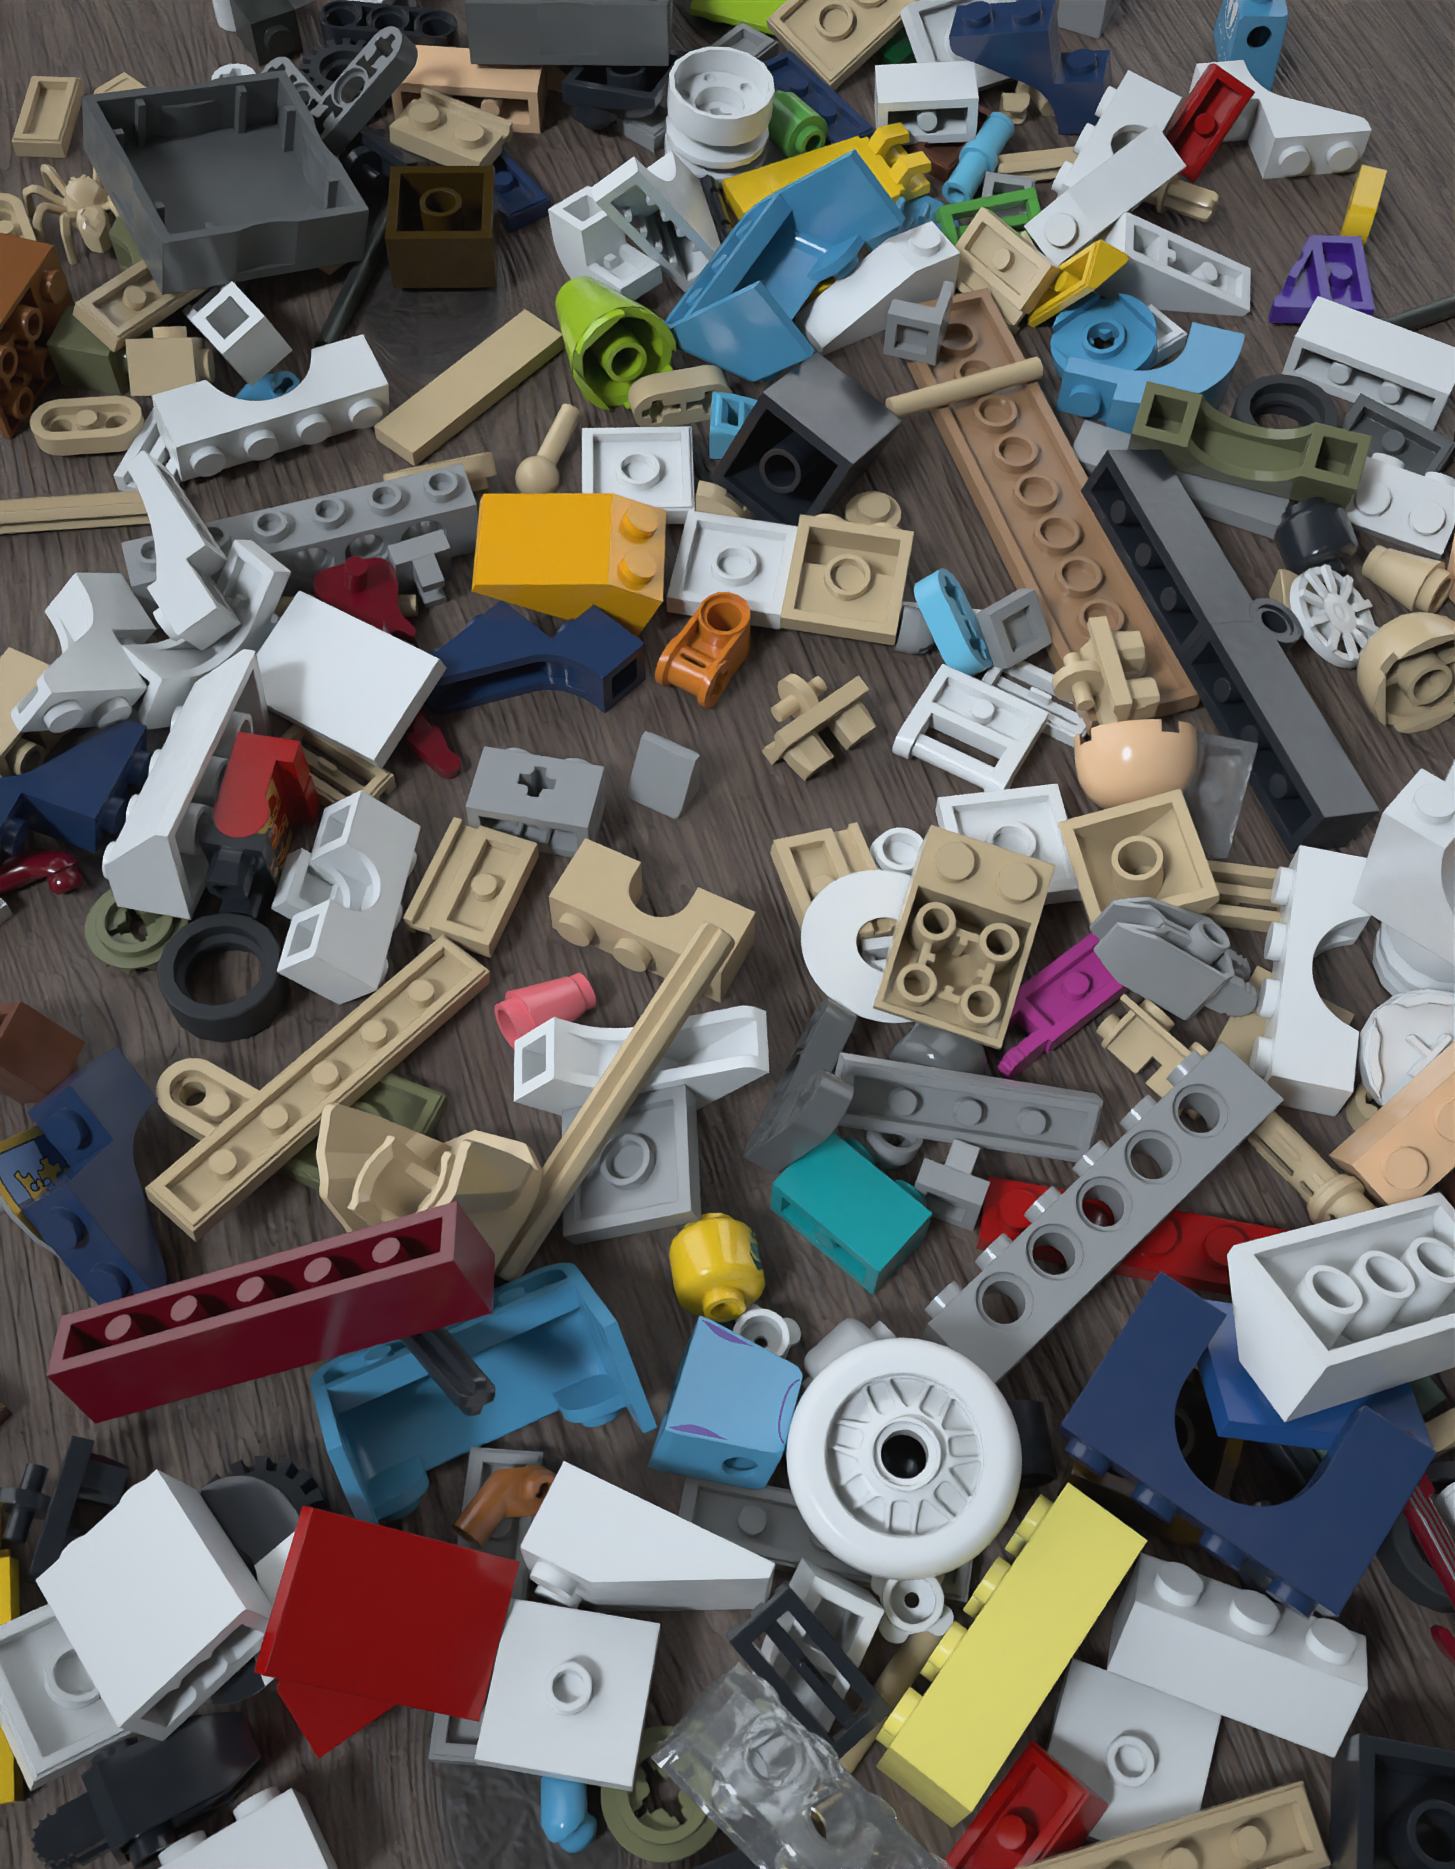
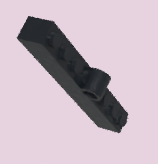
[1081,449,1380,854]

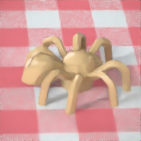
[22,164,119,265]

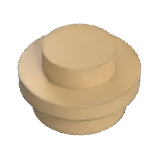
[845,491,901,527]

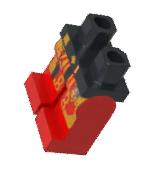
[199,732,321,924]

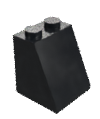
[710,352,903,526]

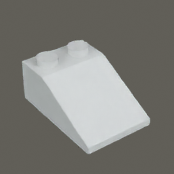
[520,1461,775,1612]

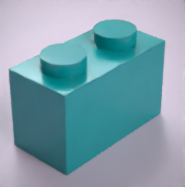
[770,1132,933,1296]

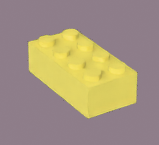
[875,1483,1148,1828]

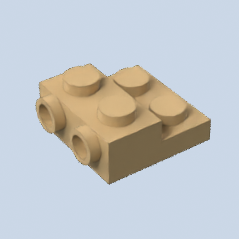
[780,514,914,646]

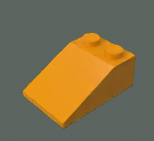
[471,493,666,637]

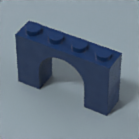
[1058,1271,1437,1620]

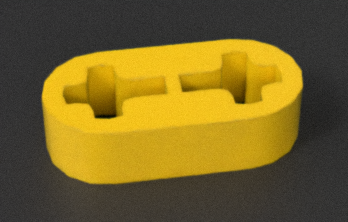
[1340,164,1387,248]

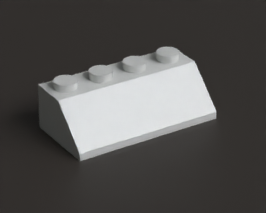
[102,649,273,920]
[1227,1192,1455,1422]

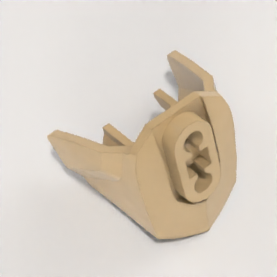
[316,1102,543,1268]

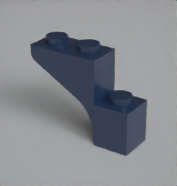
[949,0,1113,135]
[423,601,646,715]
[0,720,153,868]
[21,1046,167,1305]

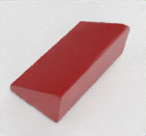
[1164,63,1255,183]
[938,1740,1108,1869]

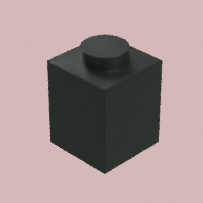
[229,0,303,66]

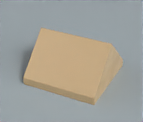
[1058,788,1220,935]

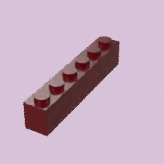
[46,1201,495,1424]

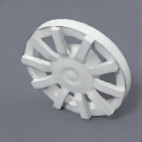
[1290,564,1380,668]

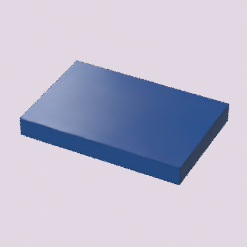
[1197,1300,1433,1450]

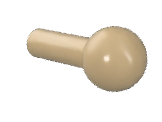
[515,404,582,494]

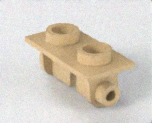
[1096,994,1210,1121]

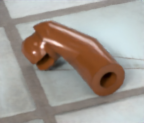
[452,1465,557,1549]

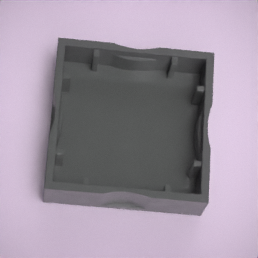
[465,0,675,66]
[82,70,369,295]

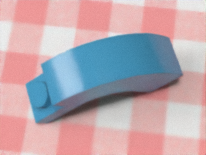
[1056,322,1245,434]

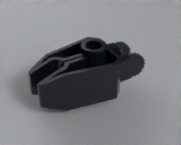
[31,1711,263,1869]

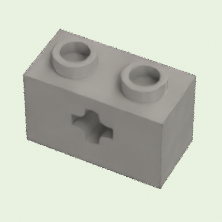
[465,746,607,858]

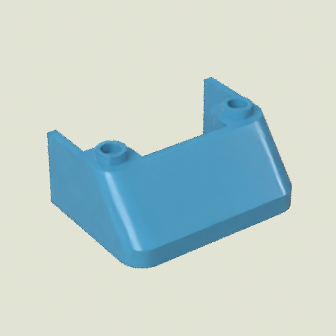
[665,149,906,383]
[310,1263,657,1525]

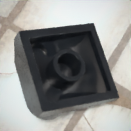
[561,49,688,130]

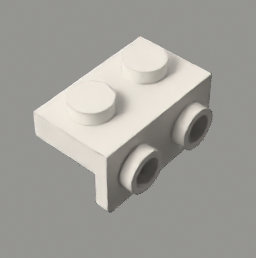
[1345,453,1455,559]

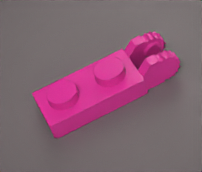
[983,933,1130,1080]

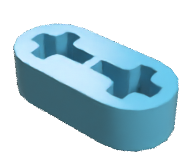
[914,568,992,677]

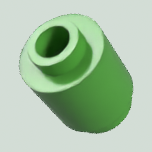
[768,90,828,158]

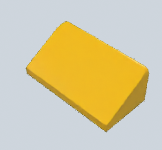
[1027,239,1129,328]

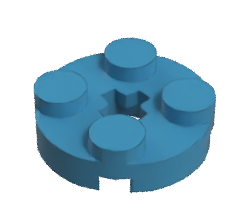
[1050,293,1158,379]

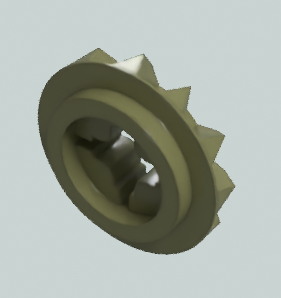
[85,889,188,975]
[601,1726,726,1864]

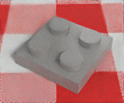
[562,1084,702,1245]

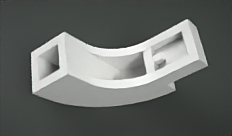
[122,540,291,729]

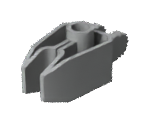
[1089,897,1259,1020]

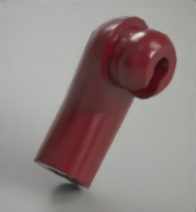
[0,848,83,896]

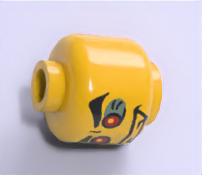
[669,1213,765,1322]

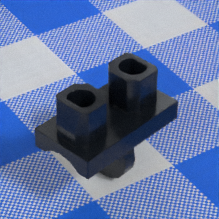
[339,126,430,201]
[0,1435,129,1585]

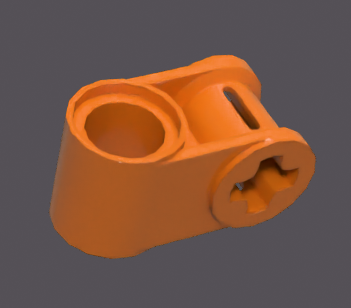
[655,592,750,709]

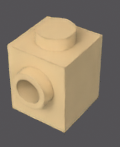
[125,326,215,396]

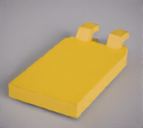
[722,122,931,220]

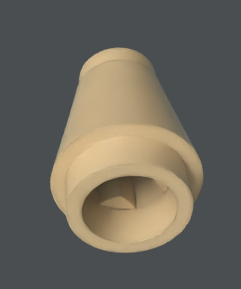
[1362,545,1455,614]

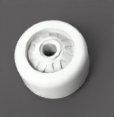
[786,1338,1022,1581]

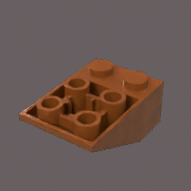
[0,233,75,440]

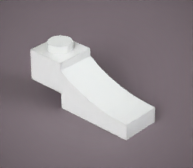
[125,450,241,651]

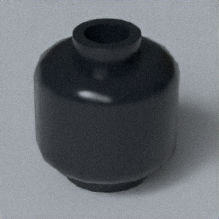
[1274,497,1360,585]

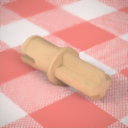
[1144,174,1219,222]

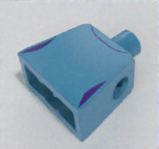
[647,1316,803,1490]

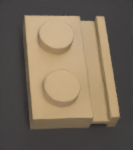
[389,87,513,166]
[955,206,1061,335]
[403,817,539,958]
[770,822,897,946]

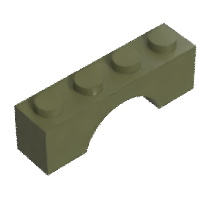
[46,215,162,396]
[1127,381,1372,509]

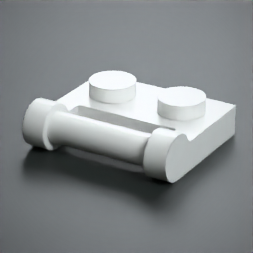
[892,664,1049,792]

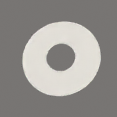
[801,870,913,1023]

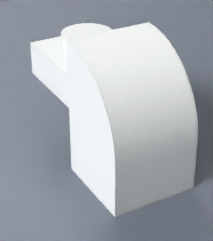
[548,186,663,301]

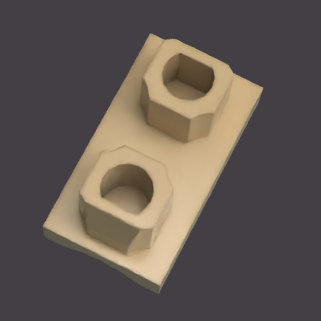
[1052,616,1160,725]
[762,673,877,781]

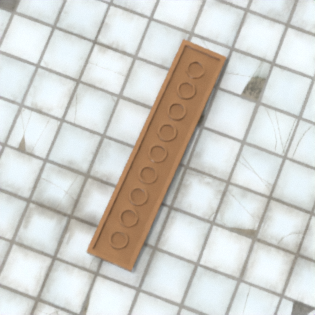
[904,288,1200,735]

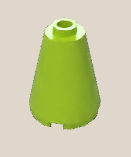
[555,276,676,410]

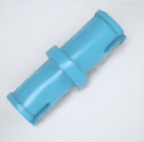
[942,112,1015,204]

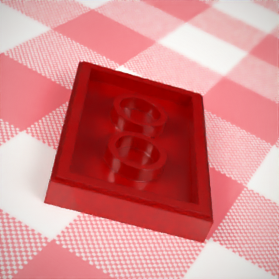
[254,1506,520,1722]

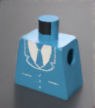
[1213,0,1288,91]

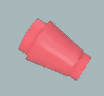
[494,972,596,1050]

